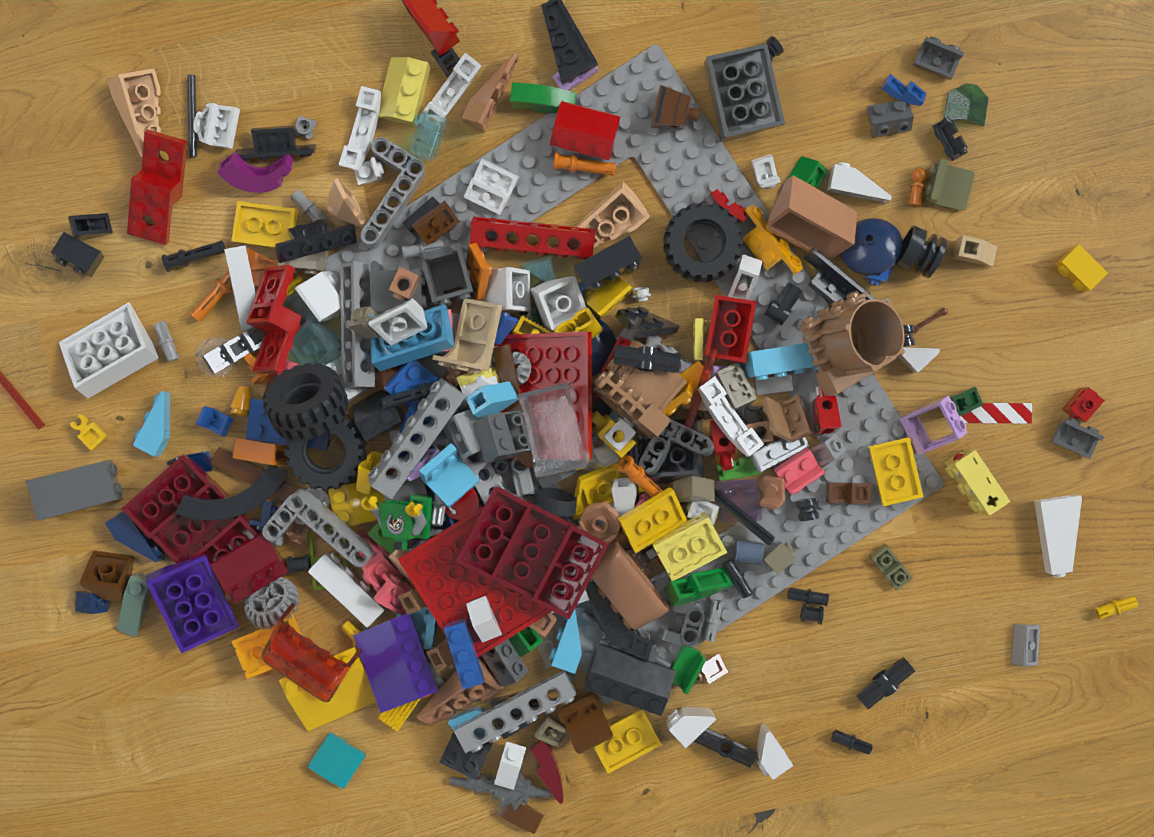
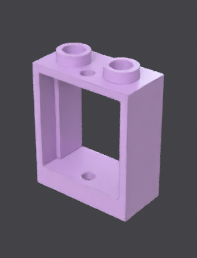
[899,396,968,455]

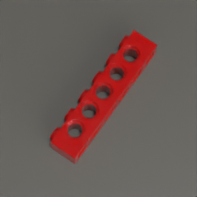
[470,216,596,260]

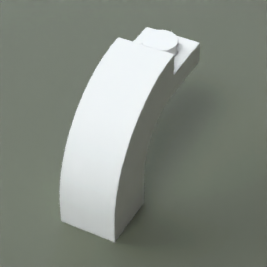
[578,478,637,526]

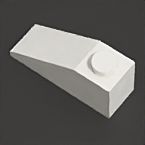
[827,162,892,203]

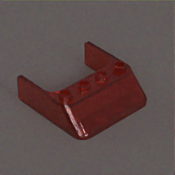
[261,603,363,702]

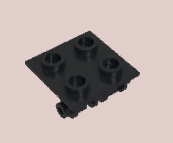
[439,732,493,780]

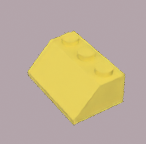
[378,57,431,127]

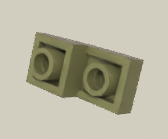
[869,544,913,591]

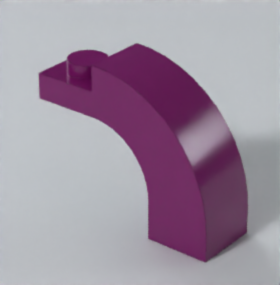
[216,152,293,193]

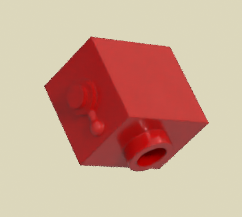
[1062,387,1105,422]

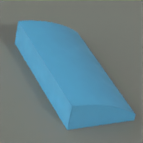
[371,304,454,371]

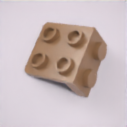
[762,395,814,443]

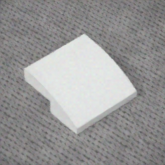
[464,159,520,215]

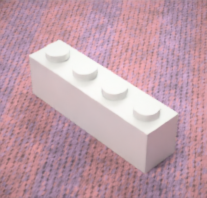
[308,551,386,628]

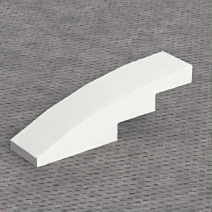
[224,246,256,331]

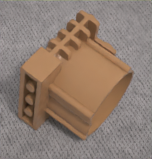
[797,291,905,396]
[592,341,687,439]

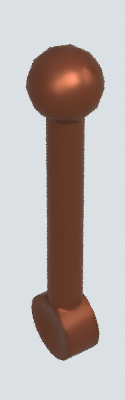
[913,308,948,334]

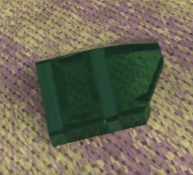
[943,83,989,126]

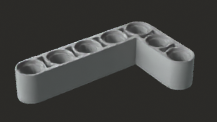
[361,137,426,249]
[263,489,374,567]

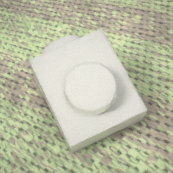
[751,154,781,189]
[686,501,720,525]

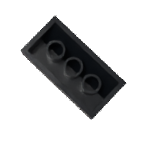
[584,643,676,716]

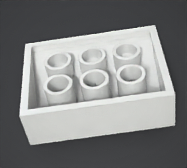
[59,302,158,398]

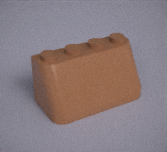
[767,175,857,260]
[590,539,669,630]

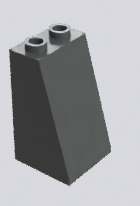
[26,460,123,521]

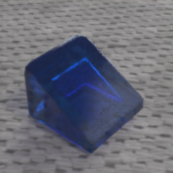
[186,451,213,472]

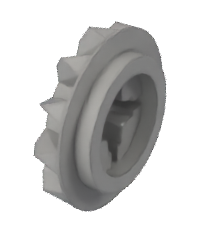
[512,352,531,385]

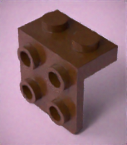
[557,694,613,754]

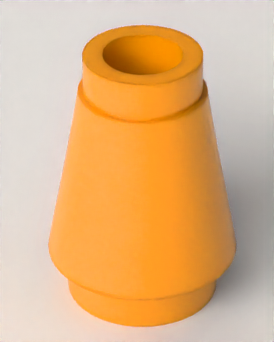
[230,386,251,417]

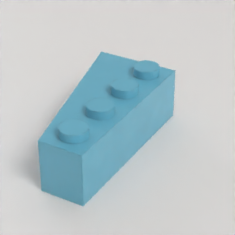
[738,343,819,381]

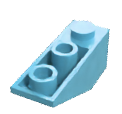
[133,391,170,457]
[549,610,582,674]

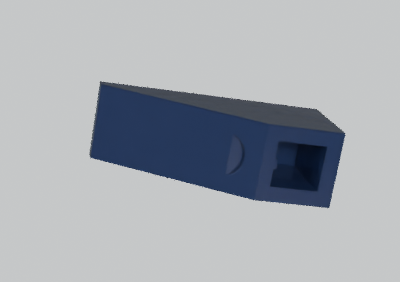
[105,511,165,563]

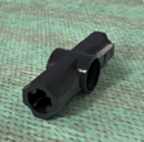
[613,345,681,373]
[856,657,915,710]
[694,728,757,768]

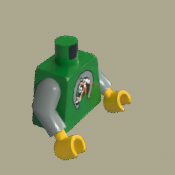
[361,496,427,550]

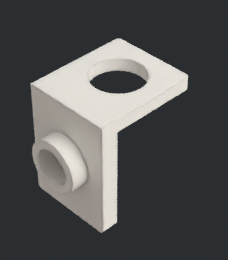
[604,418,636,451]

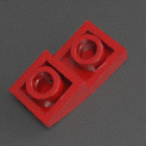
[709,189,747,224]

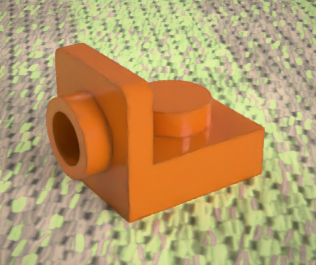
[243,353,269,385]

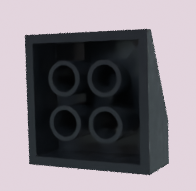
[574,235,642,291]
[638,414,704,484]

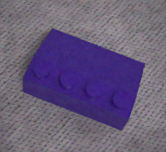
[146,555,239,654]
[353,614,439,713]

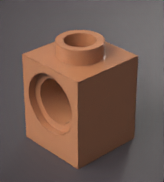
[389,266,421,301]
[745,420,774,442]

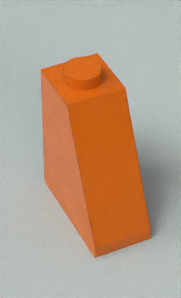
[233,438,288,466]

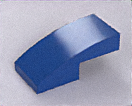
[881,74,927,106]

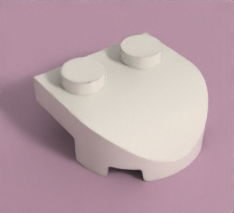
[193,103,240,149]

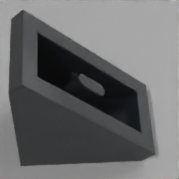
[68,213,113,241]

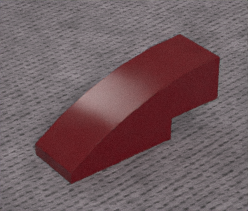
[530,740,564,804]

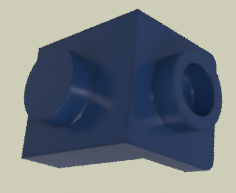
[249,500,278,530]
[75,591,109,614]

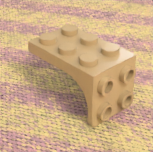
[432,298,502,374]

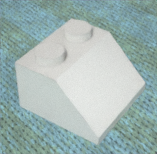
[295,271,341,322]
[530,276,586,331]
[369,298,427,346]
[666,707,716,748]
[756,723,793,780]

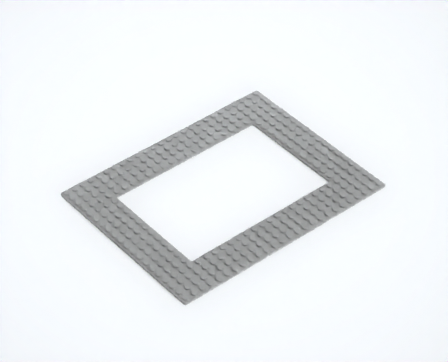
[326,44,943,704]

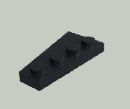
[541,0,598,85]

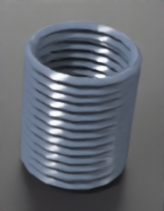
[734,540,763,565]

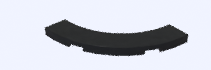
[176,464,288,520]
[586,580,653,661]

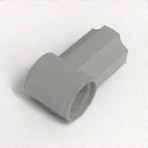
[510,459,535,499]

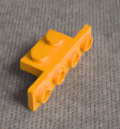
[743,204,803,275]
[663,361,711,416]

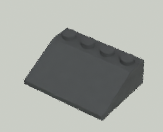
[704,43,785,142]

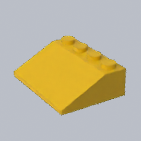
[279,644,376,732]

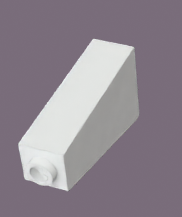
[1034,494,1082,577]

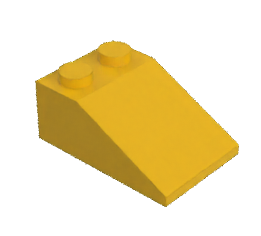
[584,277,632,320]
[328,482,385,526]

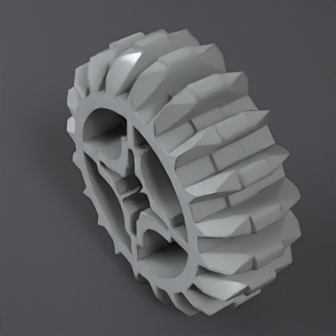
[244,577,300,630]

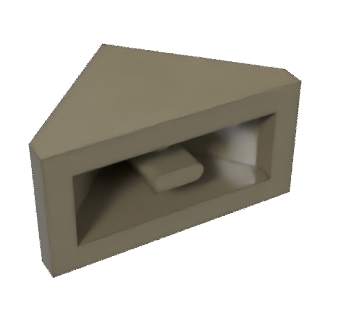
[673,476,715,502]
[534,714,569,749]

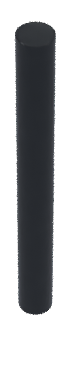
[187,75,197,157]

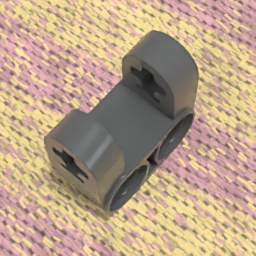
[658,599,704,646]

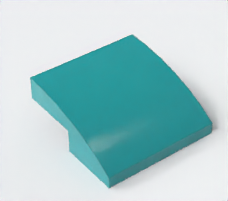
[308,732,366,789]

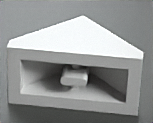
[898,347,940,373]
[466,595,502,643]

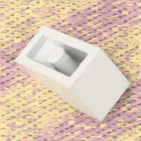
[727,254,762,300]
[494,742,526,790]

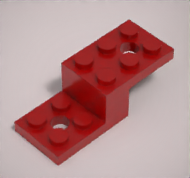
[127,130,187,245]
[246,264,302,374]

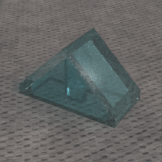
[521,256,556,282]

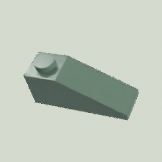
[117,573,152,637]

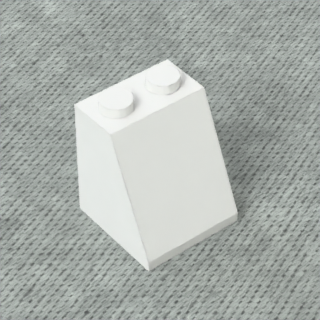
[476,267,531,313]

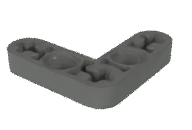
[639,420,714,476]

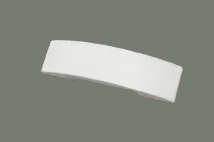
[417,53,482,132]
[339,86,381,171]
[698,377,764,457]

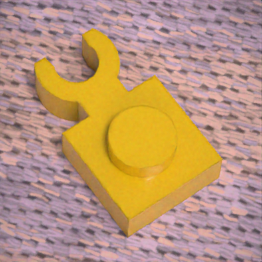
[70,414,108,451]

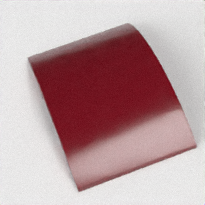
[121,454,260,586]
[455,486,609,619]

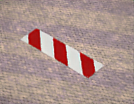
[960,403,1032,424]

